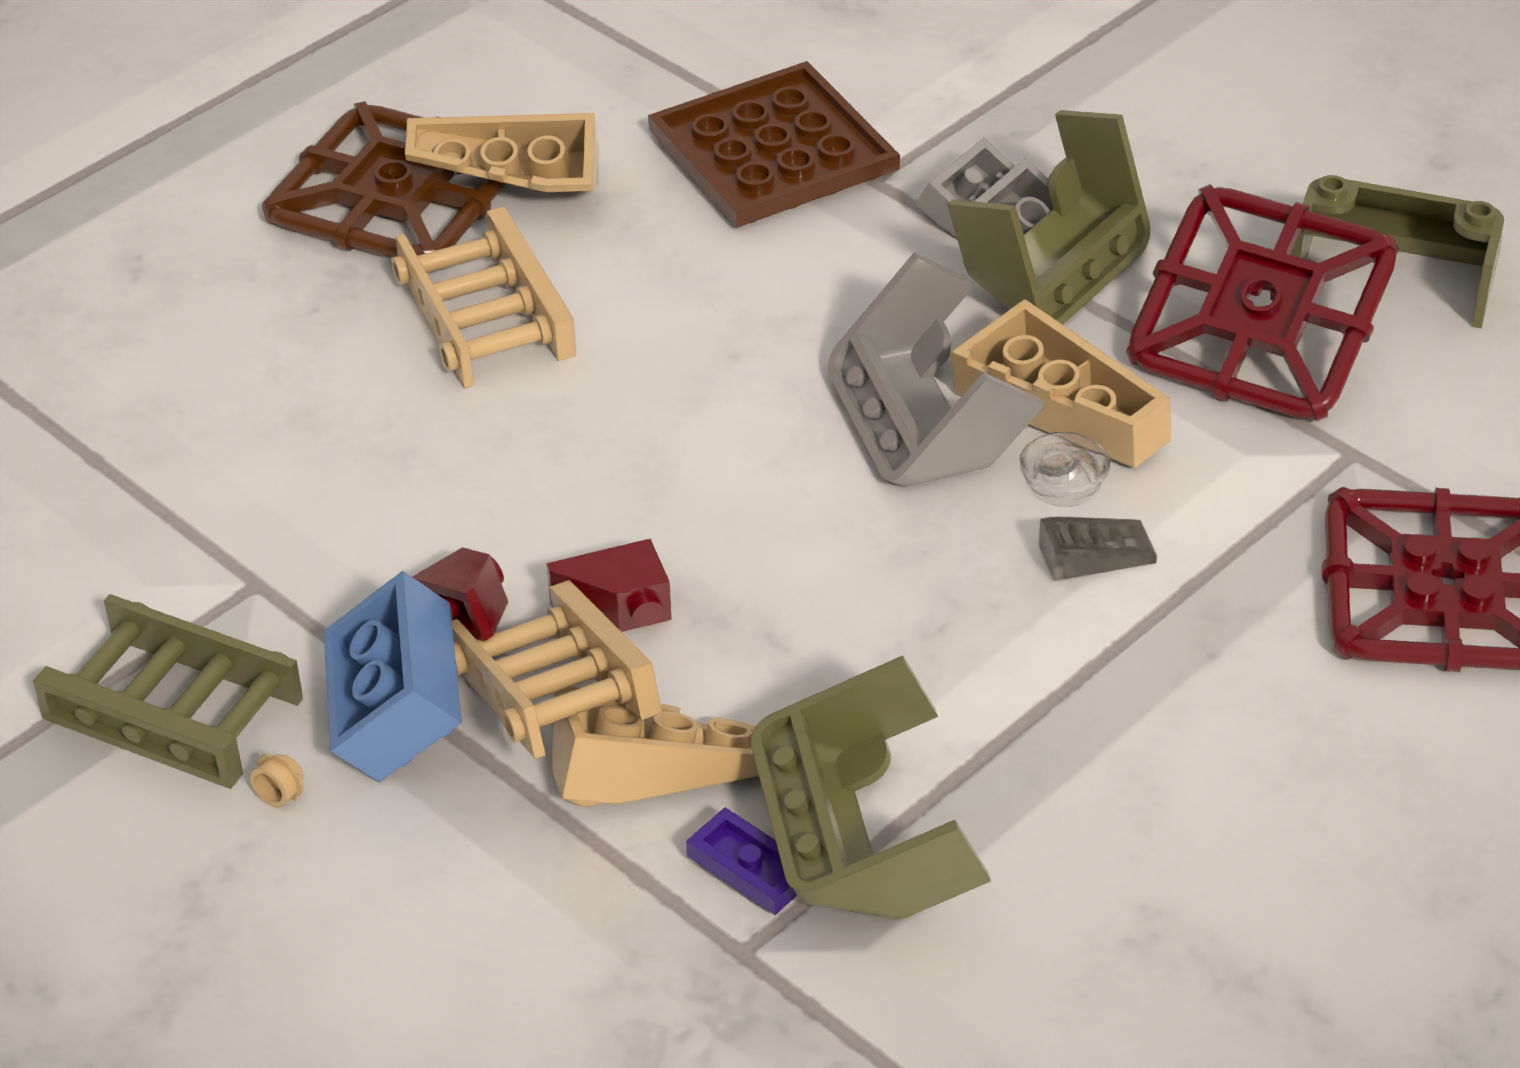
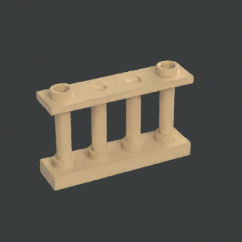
[391,206,576,389]
[452,580,662,759]

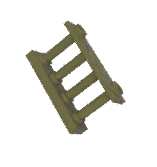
[33,594,303,789]

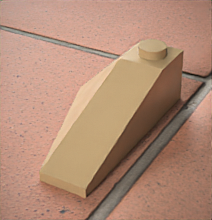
[405,113,599,192]
[552,687,759,807]

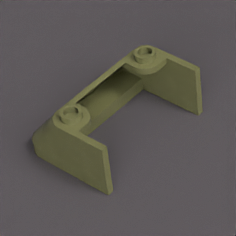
[947,110,1150,325]
[1291,175,1504,328]
[751,655,991,919]

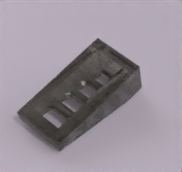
[1038,517,1157,581]

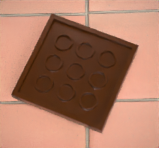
[648,61,900,228]

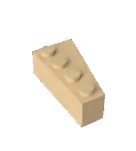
[951,299,1171,468]

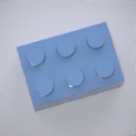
[323,571,462,782]

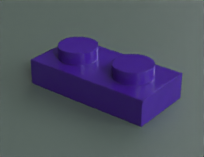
[686,807,797,915]

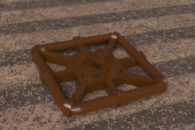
[261,101,507,258]

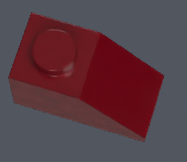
[546,538,672,632]
[412,547,509,641]

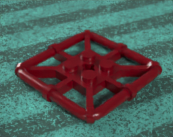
[1126,184,1399,422]
[1321,487,1520,672]

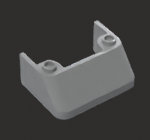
[828,252,1045,487]

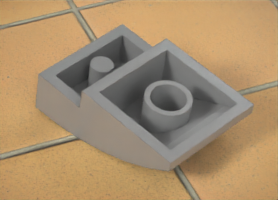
[915,137,1053,237]

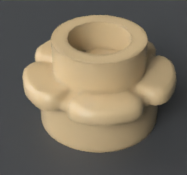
[250,753,304,807]

